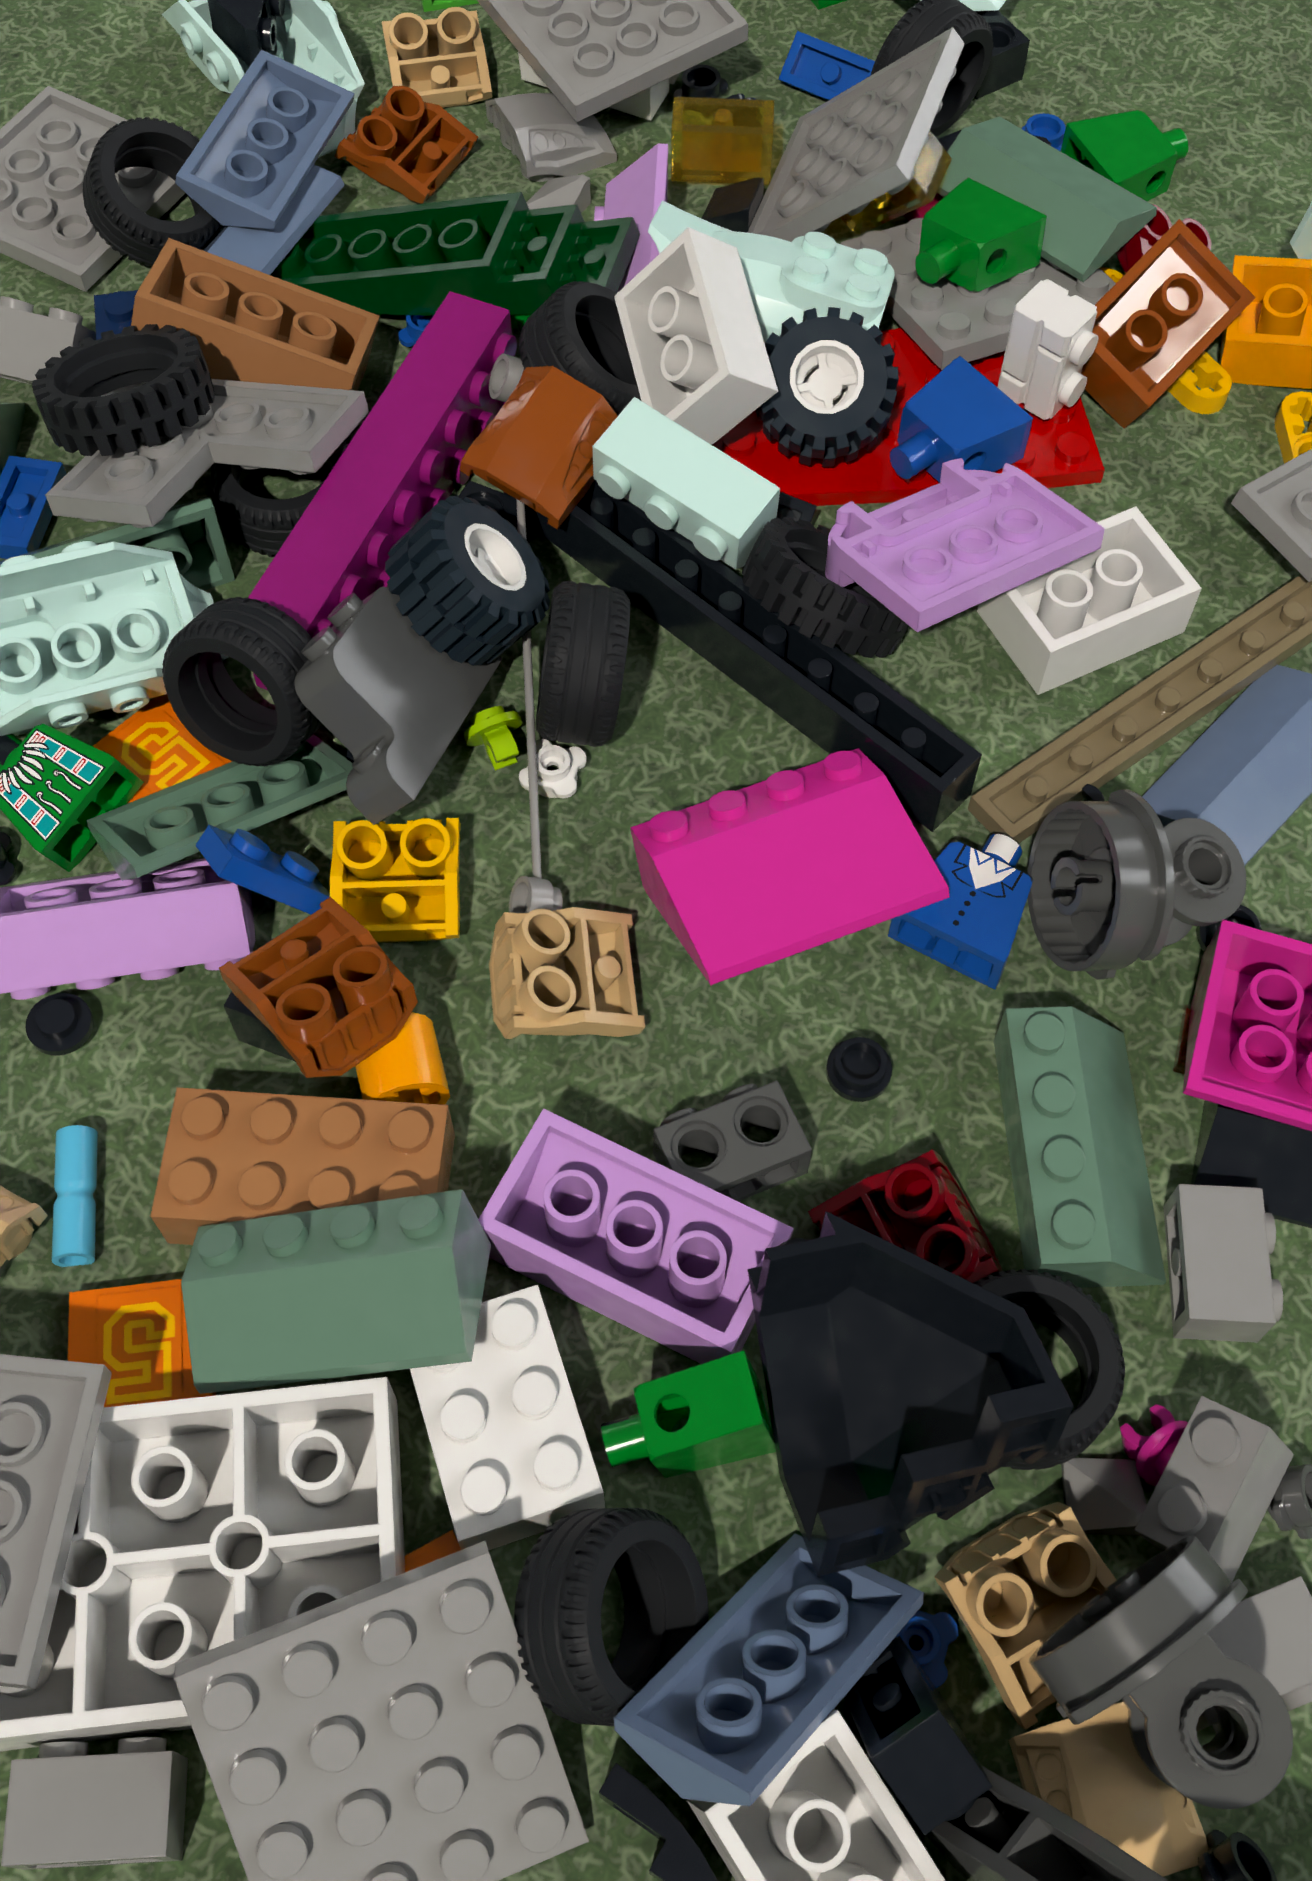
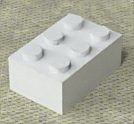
[614,227,778,445]
[977,506,1202,695]
[410,1285,605,1550]
[687,1709,945,1881]

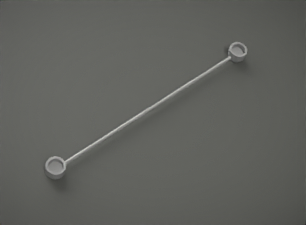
[489,354,563,913]

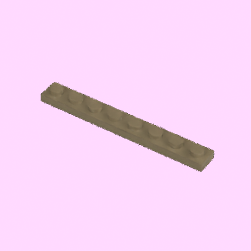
[967,575,1312,844]

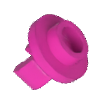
[1120,1404,1188,1486]

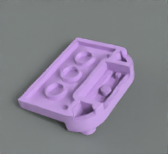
[825,458,1105,632]

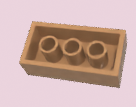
[131,238,380,391]
[150,1087,455,1245]

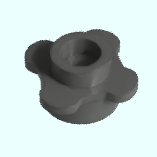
[1268,1464,1312,1539]

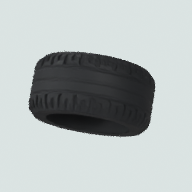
[871,0,993,140]
[83,117,221,267]
[519,281,641,416]
[211,436,351,557]
[535,581,630,747]
[162,597,322,766]
[974,1269,1125,1470]
[514,1508,709,1726]

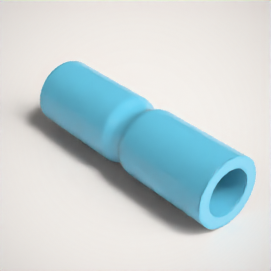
[52,1125,98,1267]

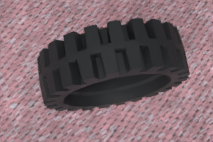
[32,324,215,456]
[742,517,909,658]

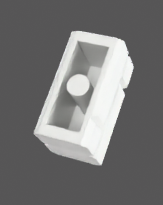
[997,279,1099,420]

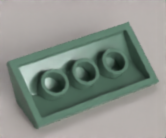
[929,116,1157,282]
[86,735,353,881]

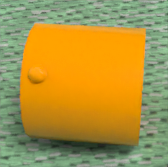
[355,1012,450,1105]

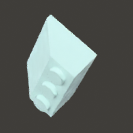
[592,397,780,569]

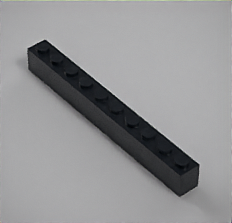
[504,480,982,832]

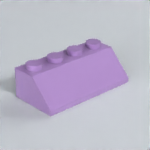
[594,143,668,293]
[0,858,255,1000]
[478,1109,794,1364]

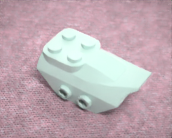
[162,0,365,158]
[648,200,895,343]
[0,541,229,736]

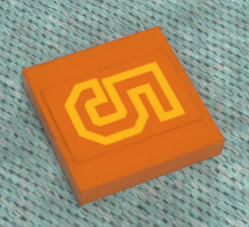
[93,694,232,804]
[68,1279,216,1407]

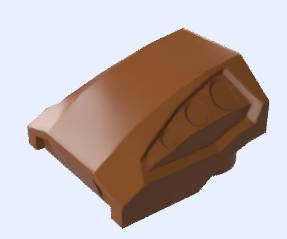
[335,86,479,204]
[460,366,618,529]
[219,897,418,1078]

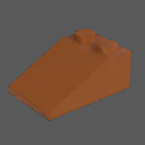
[1081,219,1256,429]

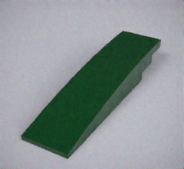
[270,192,640,316]

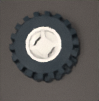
[756,307,899,467]
[385,496,550,666]

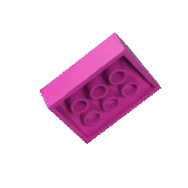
[630,748,950,985]
[1183,920,1312,1131]

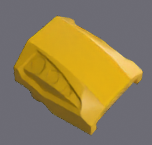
[330,818,461,942]

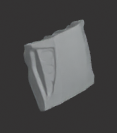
[485,93,617,182]

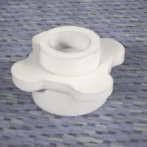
[519,739,587,798]

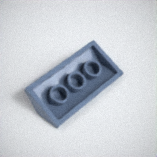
[175,49,355,229]
[203,164,344,275]
[1142,665,1312,866]
[614,1534,924,1806]

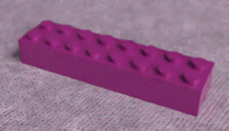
[248,291,517,690]

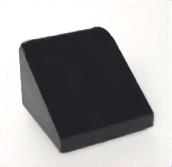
[701,177,764,233]

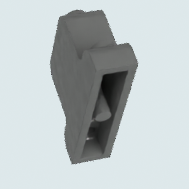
[294,587,502,825]

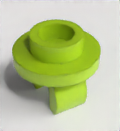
[463,706,522,771]

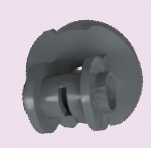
[1028,789,1247,980]
[1029,1535,1293,1809]

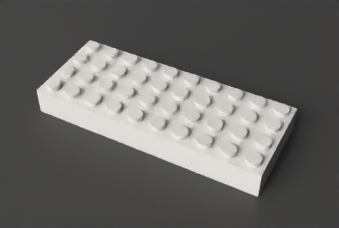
[0,1377,405,1751]

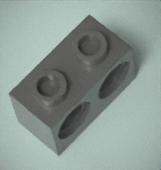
[653,1080,812,1201]

